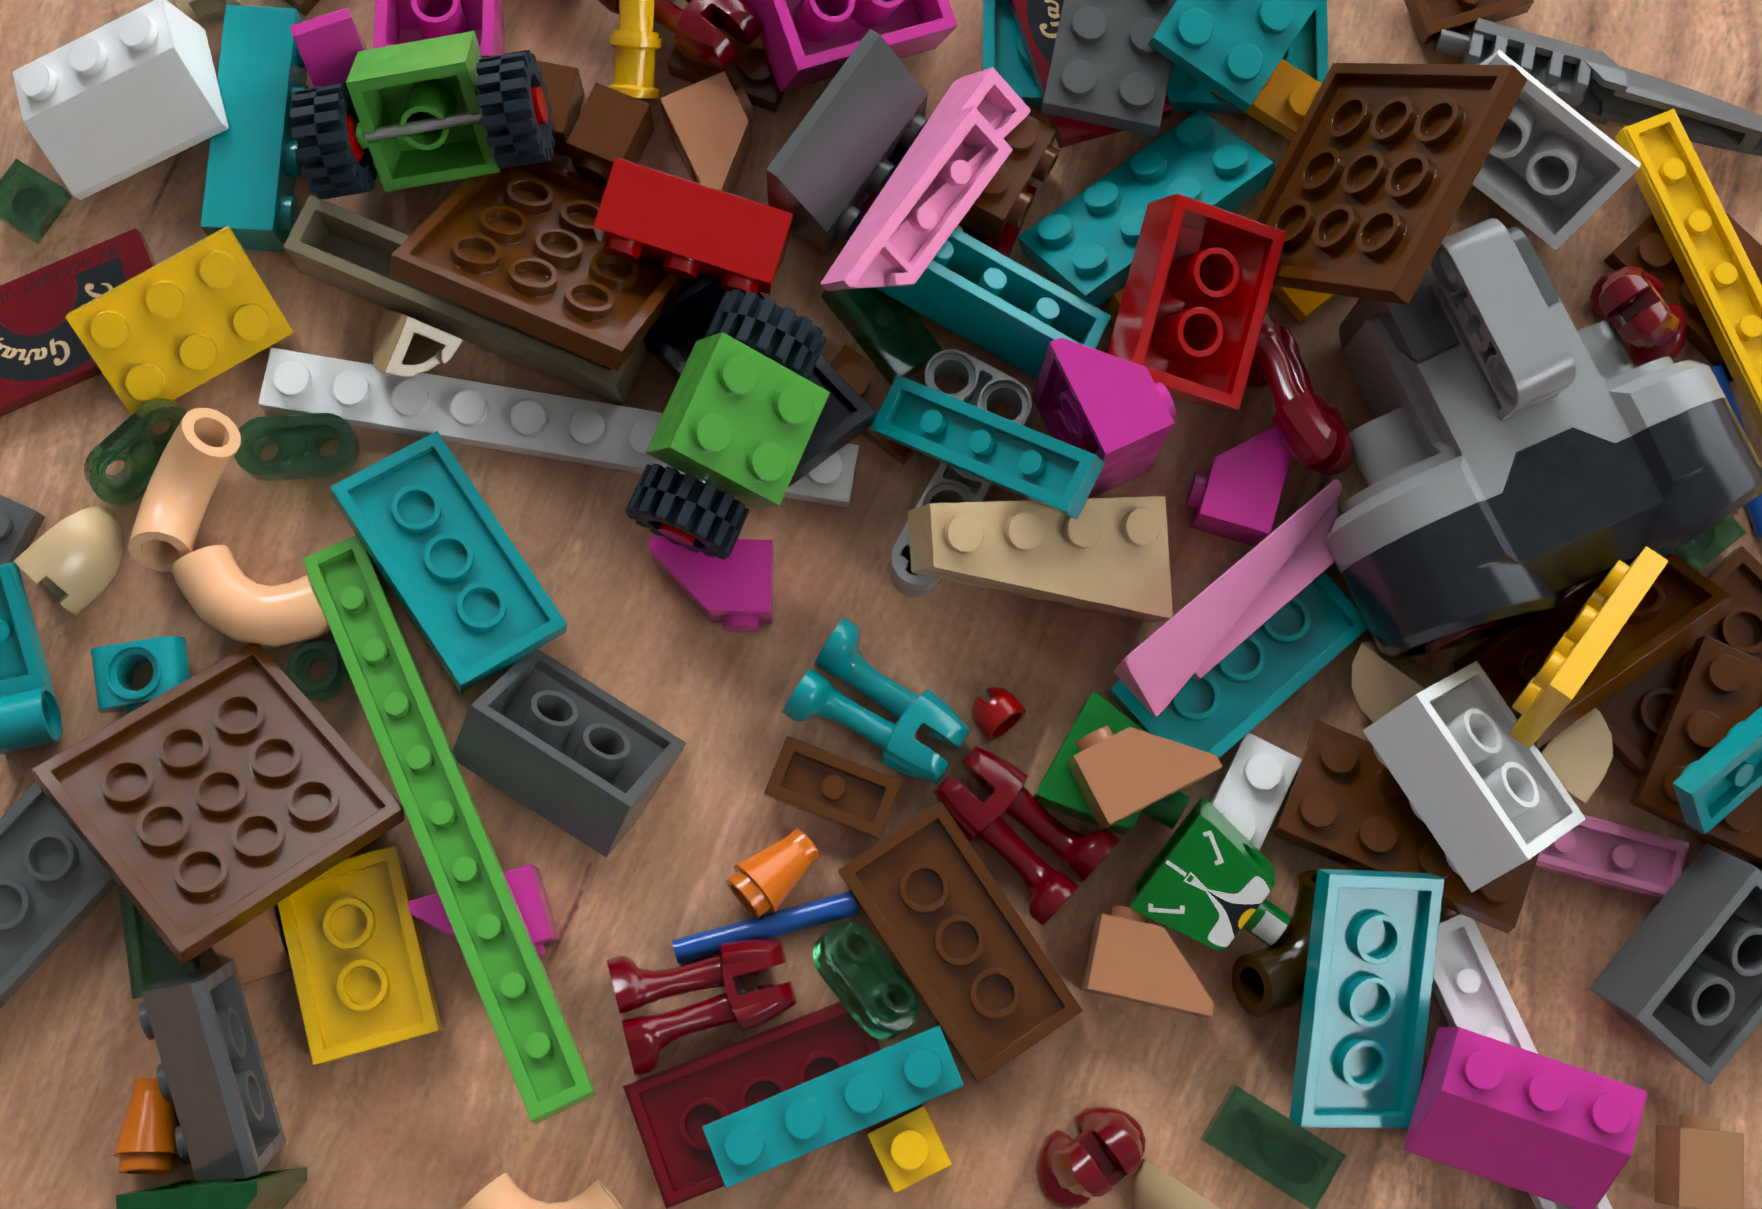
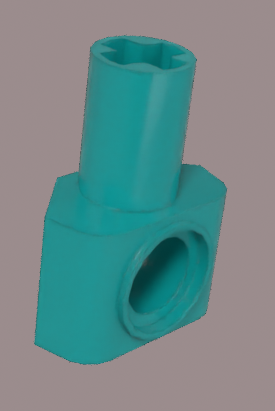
[91,636,190,715]

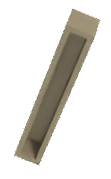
[283,195,648,406]

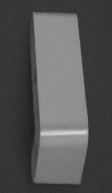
[890,349,1032,597]

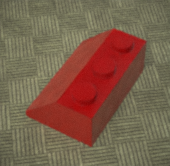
[593,157,793,295]
[1107,193,1287,410]

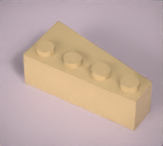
[908,496,1173,622]

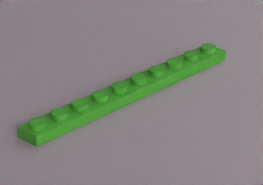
[302,535,597,1124]

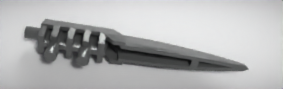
[1434,18,1762,156]

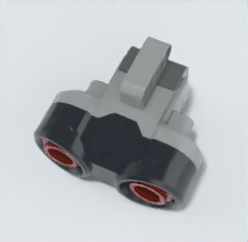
[1325,218,1762,659]

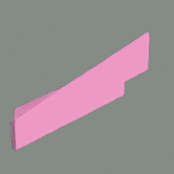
[820,67,1031,291]
[1113,478,1342,718]

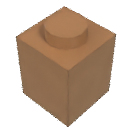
[1655,1114,1744,1209]

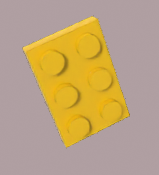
[65,225,294,421]
[1508,546,1668,749]
[277,845,443,1065]

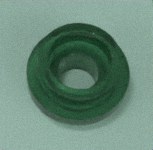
[286,639,349,701]

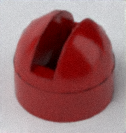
[972,687,1026,741]

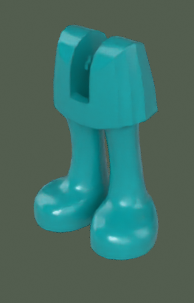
[782,617,971,784]

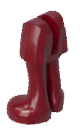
[598,0,764,70]
[1590,266,1686,367]
[1246,313,1353,475]
[934,746,1120,926]
[607,939,797,1075]
[1036,1107,1146,1209]

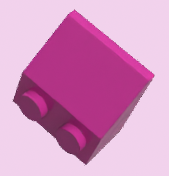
[373,0,505,58]

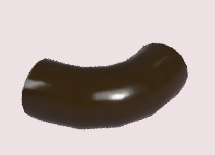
[1232,869,1317,1017]

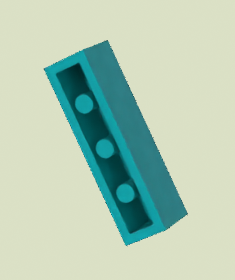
[200,5,308,252]
[876,228,1111,379]

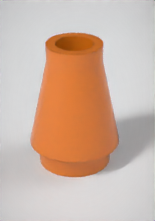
[726,829,820,919]
[113,1078,180,1175]

